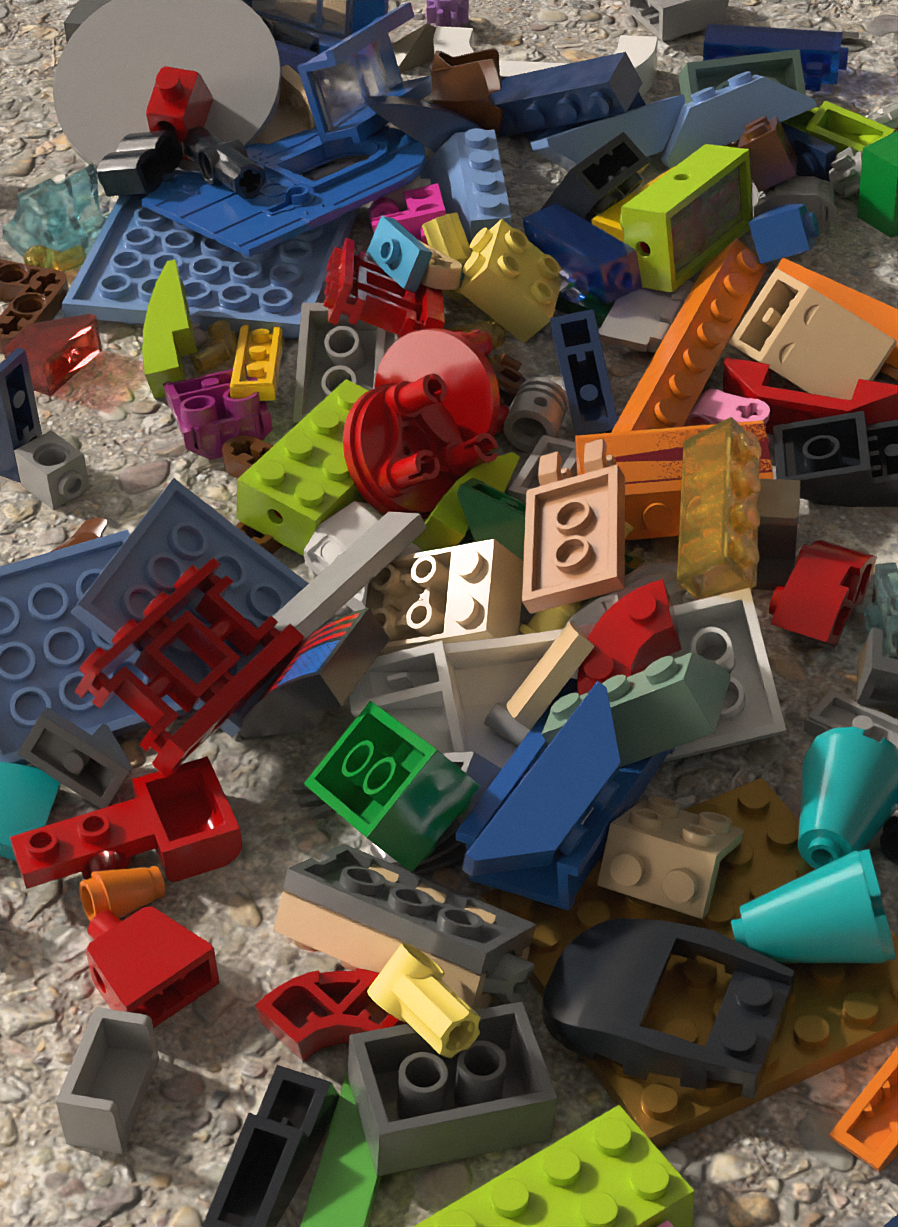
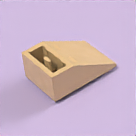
[728,268,898,400]
[365,539,524,655]

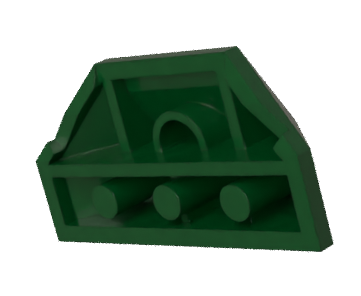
[457,477,645,576]

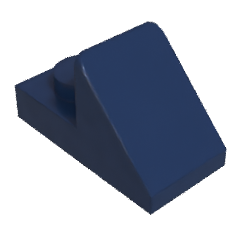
[781,122,837,182]

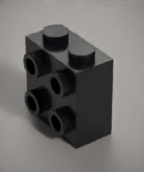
[539,131,650,241]

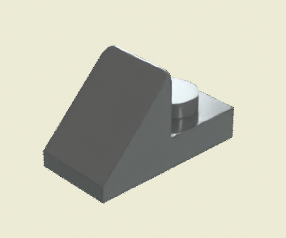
[17,707,132,809]

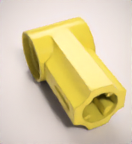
[422,212,472,300]
[367,942,481,1058]

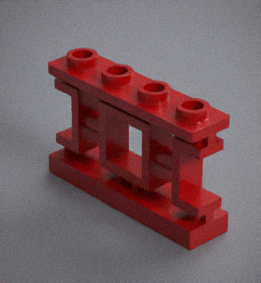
[323,238,445,339]
[74,557,305,778]

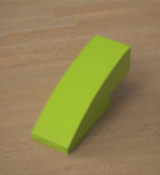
[782,100,895,161]
[142,259,198,399]
[412,452,520,552]

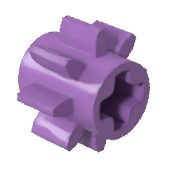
[426,0,469,27]

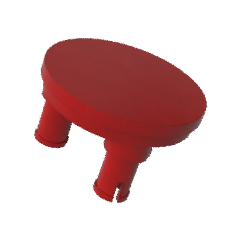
[374,328,509,442]
[343,373,498,519]

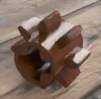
[486,353,526,406]

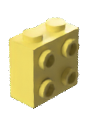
[460,219,565,343]

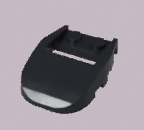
[542,918,794,1099]

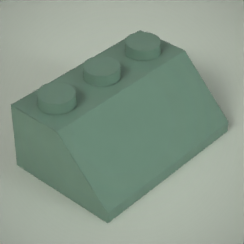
[678,49,806,105]
[542,652,731,768]

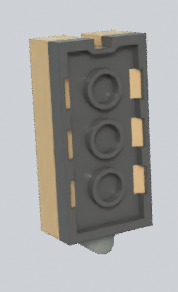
[273,844,536,1011]

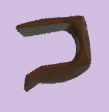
[430,48,503,133]

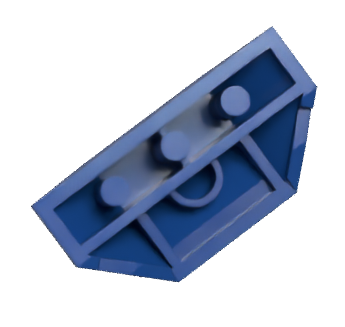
[462,681,621,876]

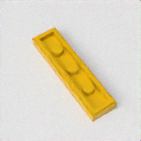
[230,325,284,401]

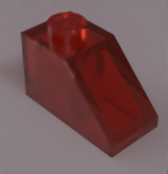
[3,314,102,397]

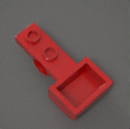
[10,756,242,889]

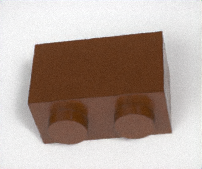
[738,116,798,193]

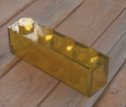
[677,416,762,600]

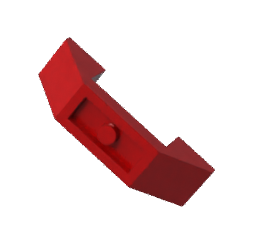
[723,357,898,435]

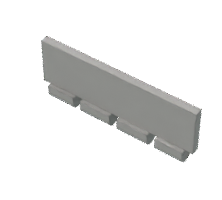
[598,260,703,353]

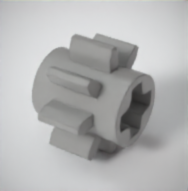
[829,146,863,200]

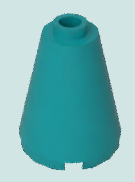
[798,727,898,869]
[731,849,896,963]

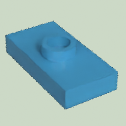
[366,216,432,292]

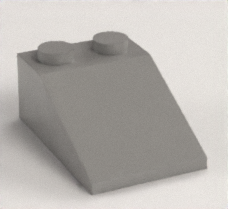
[292,303,395,426]

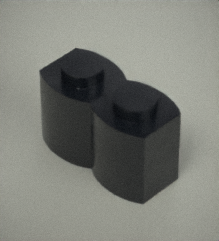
[96,129,183,197]

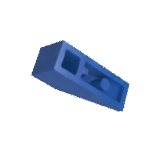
[749,204,820,264]

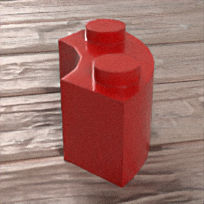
[769,540,877,646]
[577,579,682,696]
[255,968,408,1062]

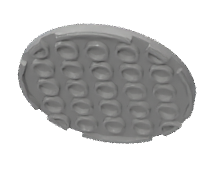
[53,0,282,172]

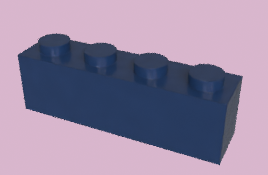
[491,52,643,138]

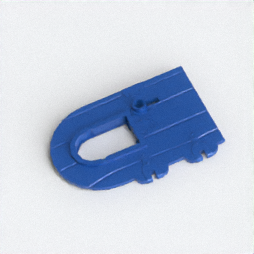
[141,126,426,257]

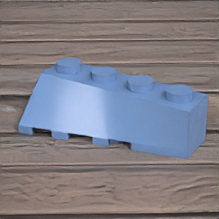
[419,128,512,252]

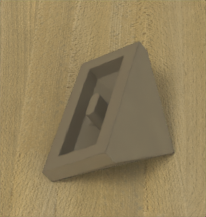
[392,23,436,73]

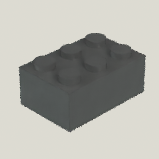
[348,1002,558,1176]

